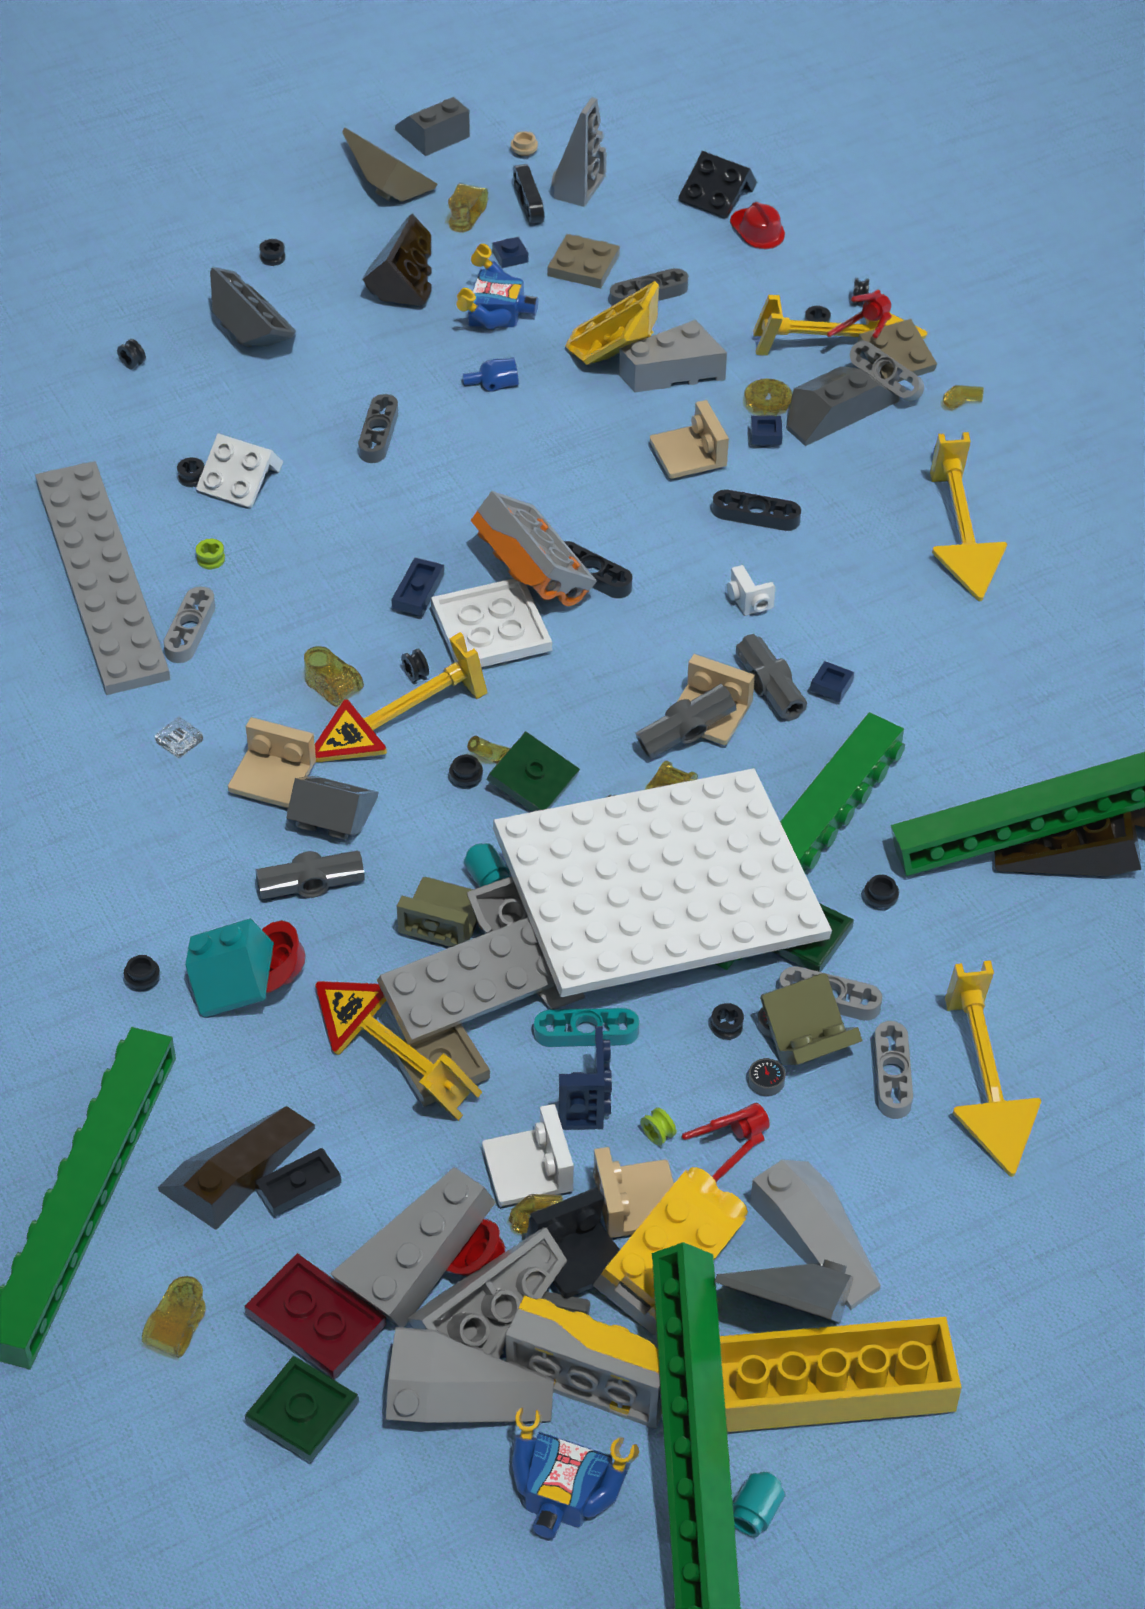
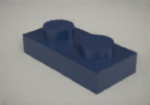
[391,558,445,616]

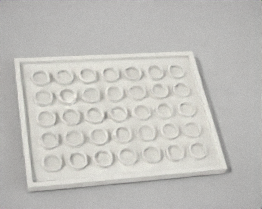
[493,768,832,997]

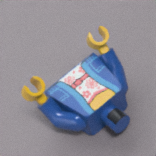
[456,243,538,329]
[512,1407,639,1539]

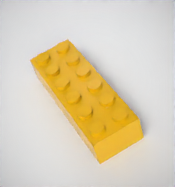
[720,1317,962,1432]

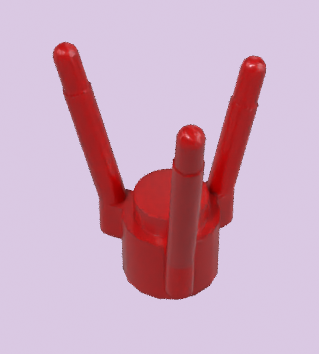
[827,290,892,339]
[681,1103,770,1182]

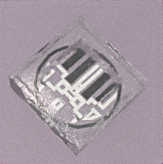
[155,717,203,759]

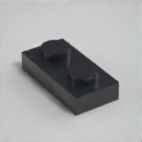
[255,1147,342,1217]

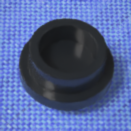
[449,754,483,786]
[864,875,899,908]
[123,955,160,989]

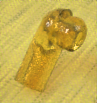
[943,385,984,409]
[467,735,510,764]
[509,1194,563,1233]

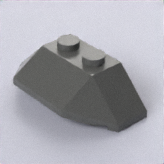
[210,267,296,347]
[787,366,900,446]

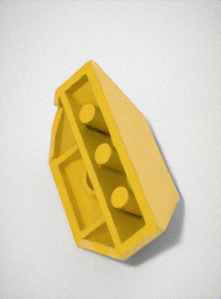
[565,281,659,365]

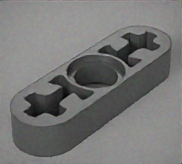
[610,268,688,306]
[358,394,398,463]

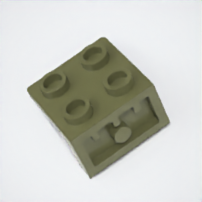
[397,877,478,947]
[760,973,863,1065]

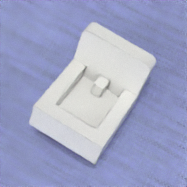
[727,565,775,616]

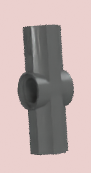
[736,634,807,721]
[635,684,737,759]
[255,850,365,899]

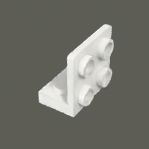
[196,433,283,508]
[482,1104,574,1206]

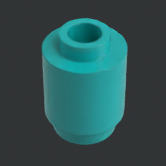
[464,843,510,888]
[733,1472,785,1537]

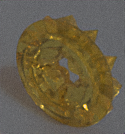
[745,379,792,415]

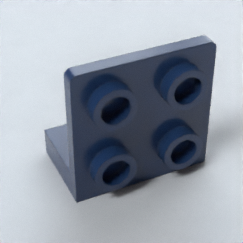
[559,1026,612,1130]

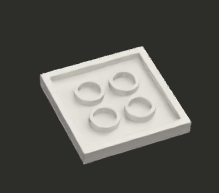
[431,579,552,667]

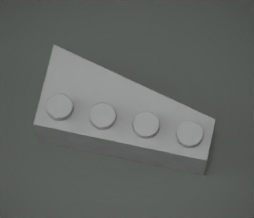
[330,1167,496,1328]

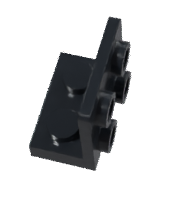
[678,150,757,219]
[526,1187,620,1298]

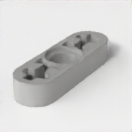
[850,341,924,401]
[164,587,215,663]
[779,966,882,1021]
[874,1021,913,1119]

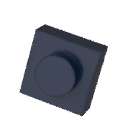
[492,237,529,268]
[750,416,783,445]
[810,661,854,702]

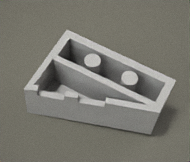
[619,320,727,392]

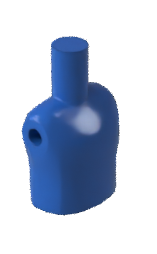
[462,357,519,391]

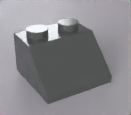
[395,97,470,156]
[286,776,379,839]

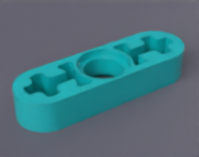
[534,1008,639,1047]

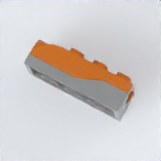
[470,491,597,606]

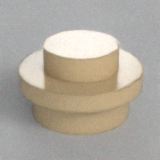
[511,131,538,156]

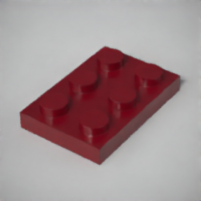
[244,1253,386,1379]

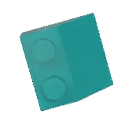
[185,918,274,1018]

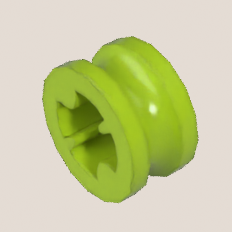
[196,539,225,569]
[640,1107,677,1146]

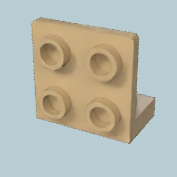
[650,400,729,479]
[677,654,755,745]
[228,717,316,808]
[593,1147,674,1238]

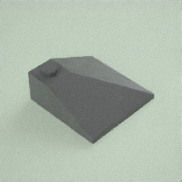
[715,1259,854,1323]

